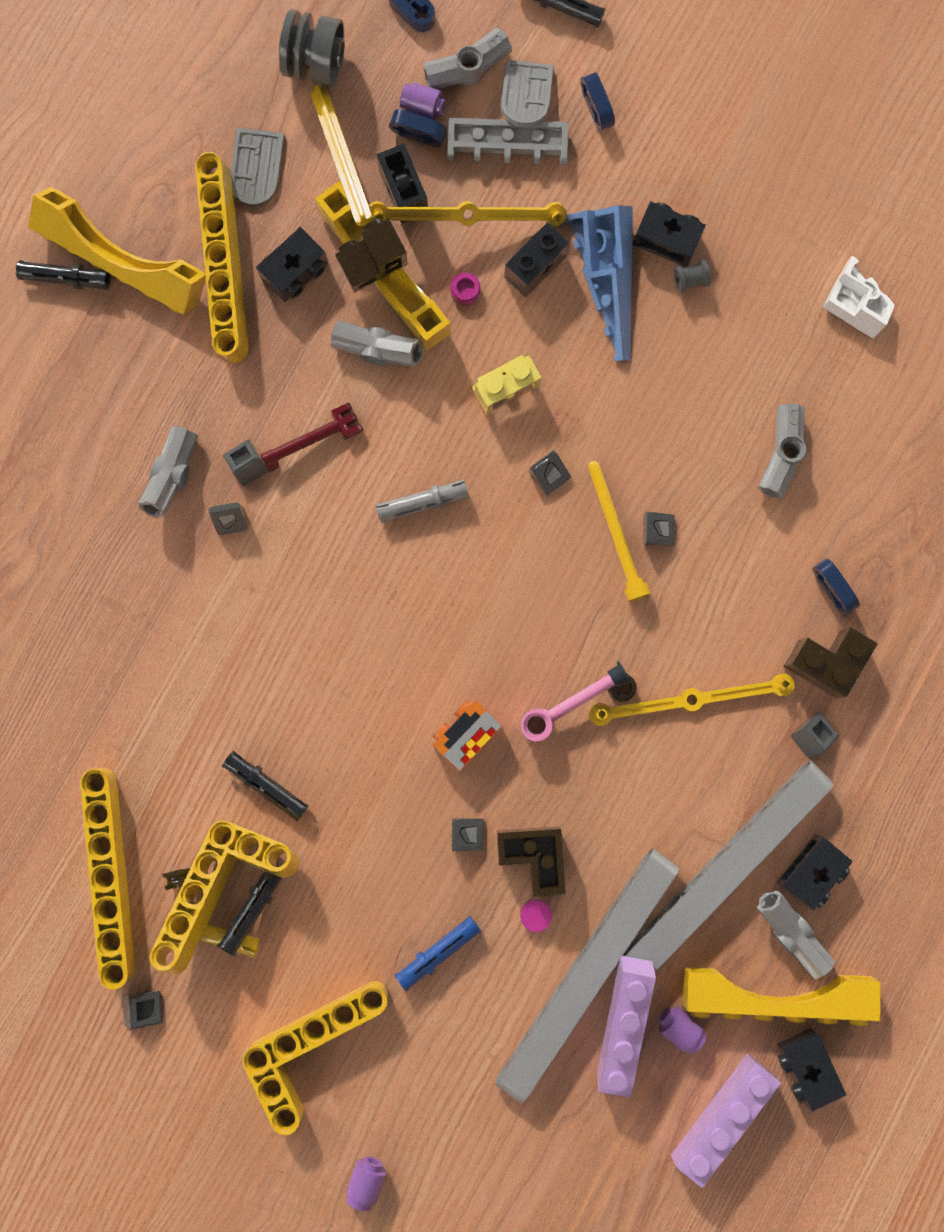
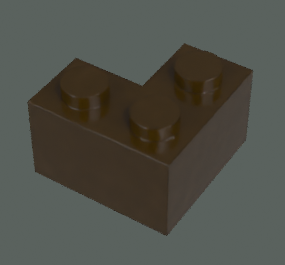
[335,218,408,293]
[783,627,878,698]
[497,826,566,896]

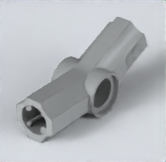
[423,27,512,90]
[330,320,424,367]
[757,404,807,499]
[138,426,198,518]
[757,890,836,980]

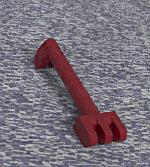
[260,403,364,472]

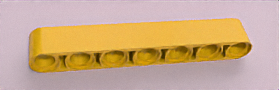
[195,152,249,363]
[80,768,136,990]

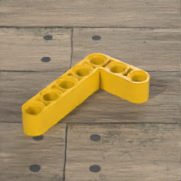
[150,820,300,975]
[243,981,389,1135]

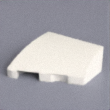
[823,256,895,339]

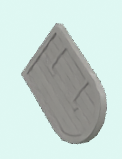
[501,60,553,127]
[231,128,284,207]

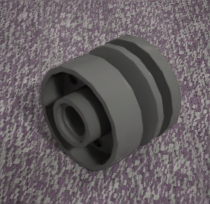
[279,9,345,86]

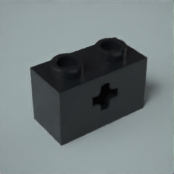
[376,143,428,223]
[632,201,706,267]
[504,222,570,297]
[256,226,328,303]
[776,834,853,911]
[777,1028,847,1112]

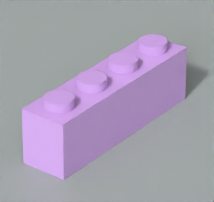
[597,956,656,1098]
[671,1053,781,1188]

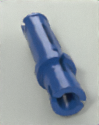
[395,916,482,991]

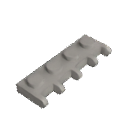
[447,118,568,165]

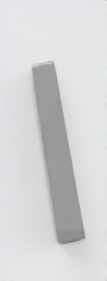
[619,761,834,972]
[495,848,679,1104]

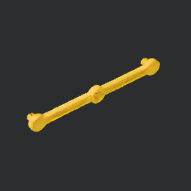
[369,201,567,226]
[589,673,795,726]

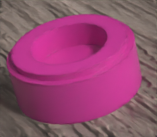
[451,273,481,305]
[520,899,552,932]

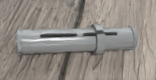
[376,479,469,523]

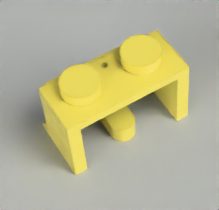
[471,355,542,415]

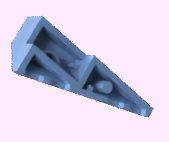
[565,205,633,361]

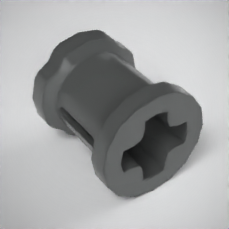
[674,259,711,293]

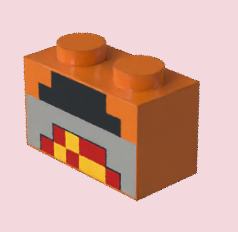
[432,700,503,772]

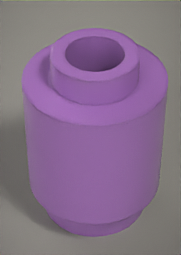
[400,82,446,120]
[658,1006,707,1054]
[346,1156,386,1211]

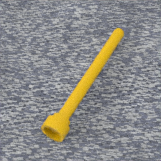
[588,461,651,602]

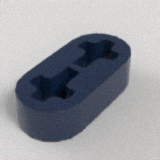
[389,0,436,32]
[580,72,615,131]
[389,109,447,147]
[812,559,860,615]

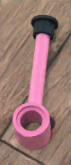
[521,661,632,741]

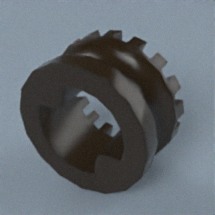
[608,674,637,702]
[162,868,191,890]

